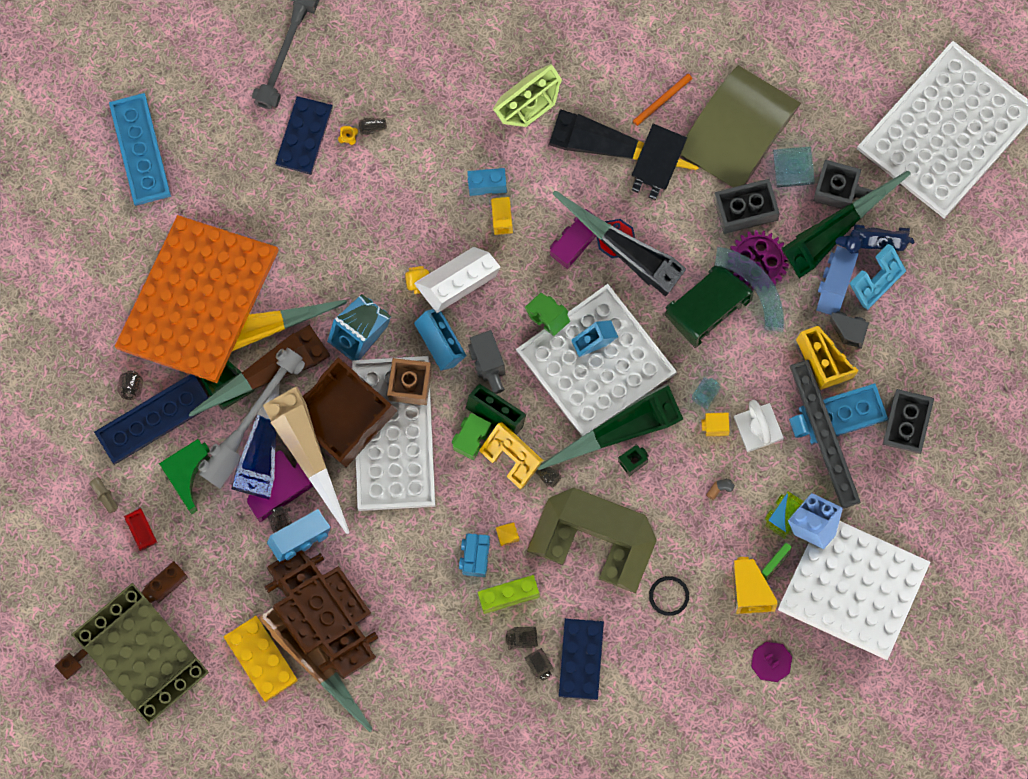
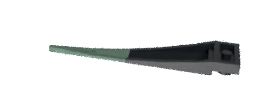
[553,191,686,297]

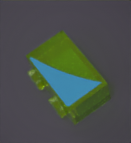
[765,491,804,539]

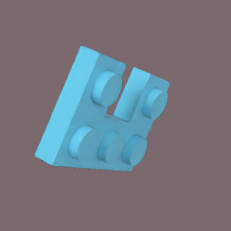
[849,244,906,310]

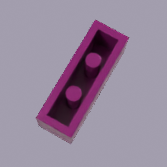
[550,209,596,269]

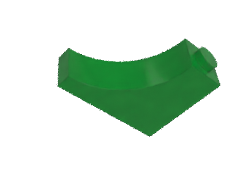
[159,439,210,514]

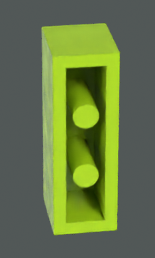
[477,575,540,614]

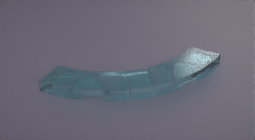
[715,247,784,332]

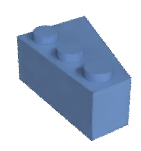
[816,246,859,315]

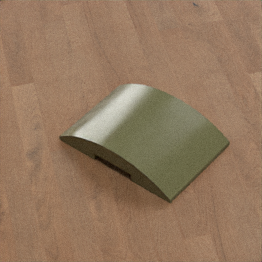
[681,65,801,187]

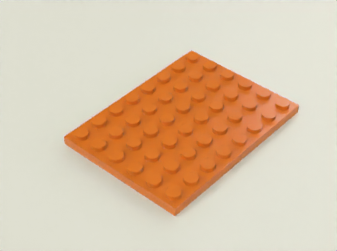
[115,215,279,383]

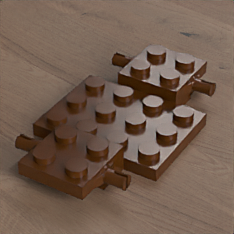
[264,550,378,679]

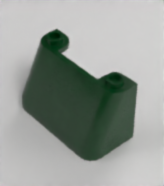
[665,265,754,348]

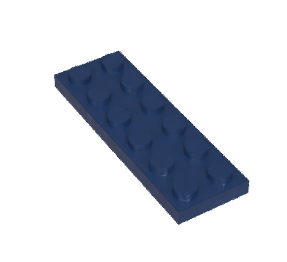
[94,374,208,465]

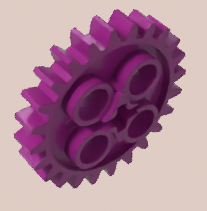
[727,230,789,291]

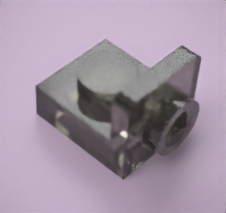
[506,627,538,650]

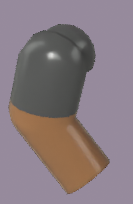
[706,478,735,500]

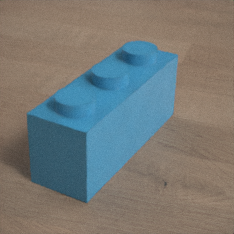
[414,309,467,371]
[267,509,331,562]

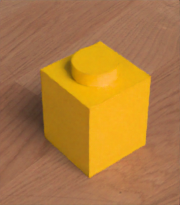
[701,412,730,437]

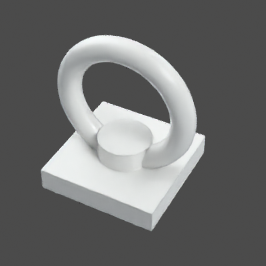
[733,400,784,452]

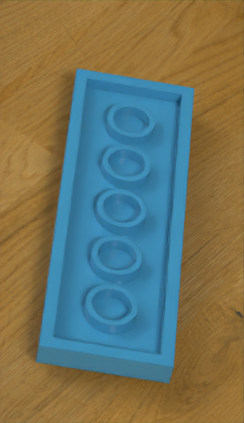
[109,93,171,206]

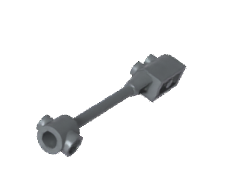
[252,0,320,109]

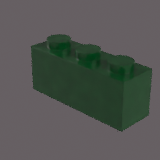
[466,383,527,435]

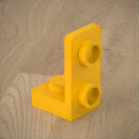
[491,197,513,235]

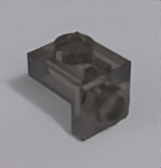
[267,506,292,533]

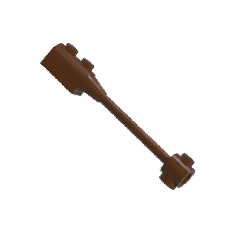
[54,561,188,680]

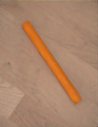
[633,74,692,126]

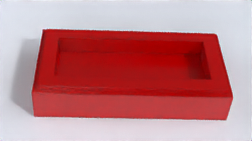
[124,508,158,551]

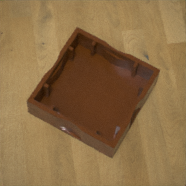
[302,357,398,468]

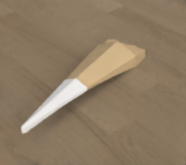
[263,387,349,534]

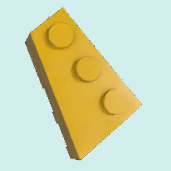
[796,326,859,390]

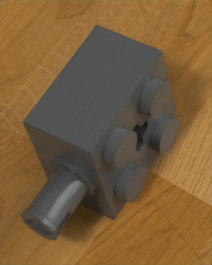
[813,159,873,209]
[468,330,506,394]

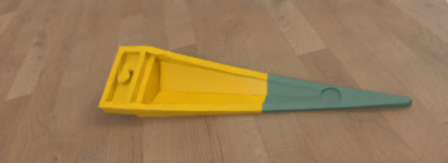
[232,300,347,351]

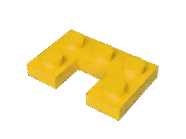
[479,422,543,489]

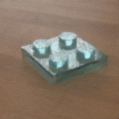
[773,147,815,188]

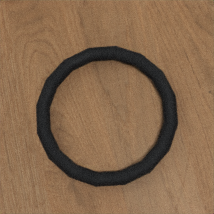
[649,576,689,616]

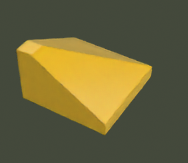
[495,522,519,546]

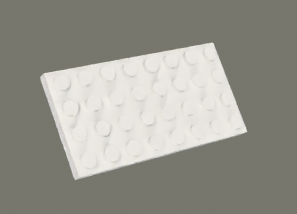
[352,356,436,511]

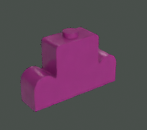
[247,450,314,523]

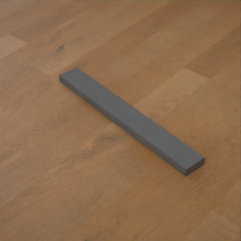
[790,360,861,509]

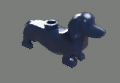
[835,224,915,254]

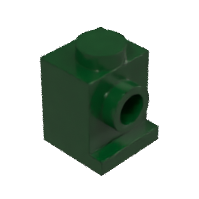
[618,444,649,477]

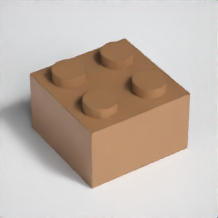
[387,358,432,405]

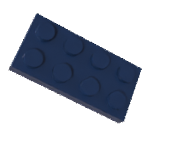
[275,96,333,175]
[559,618,604,700]

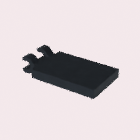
[631,123,687,200]

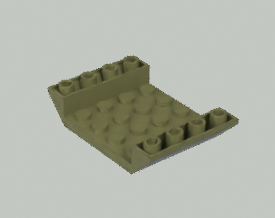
[71,583,209,725]

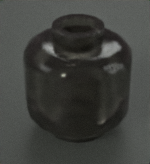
[117,371,143,400]

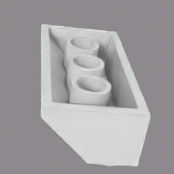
[414,247,500,313]

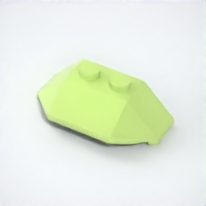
[493,64,562,127]

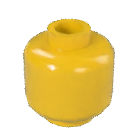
[405,266,429,294]

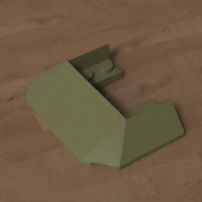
[527,488,657,594]

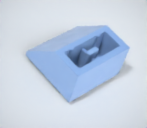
[788,493,843,549]

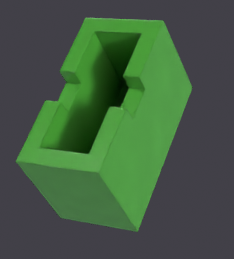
[525,293,571,336]
[452,413,492,461]

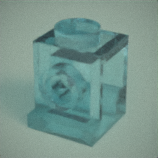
[692,377,721,410]

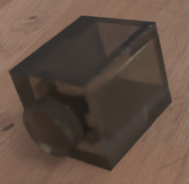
[524,648,554,681]

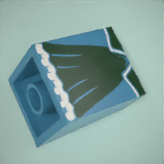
[327,294,391,360]

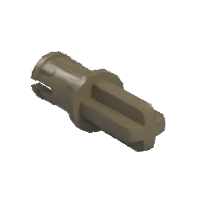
[89,477,118,513]

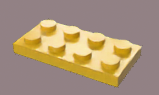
[223,616,298,702]

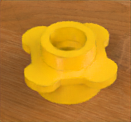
[338,126,358,145]

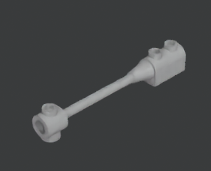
[198,348,305,489]

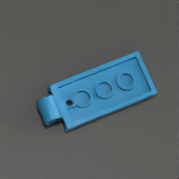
[789,383,888,444]

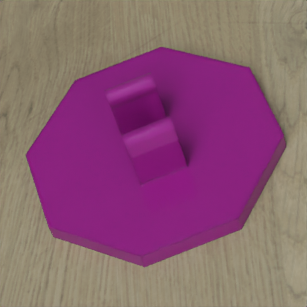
[751,641,792,682]

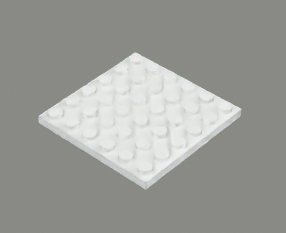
[516,284,677,437]
[778,521,930,660]

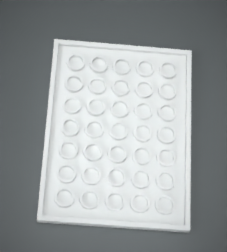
[857,41,1028,219]

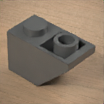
[830,312,869,349]

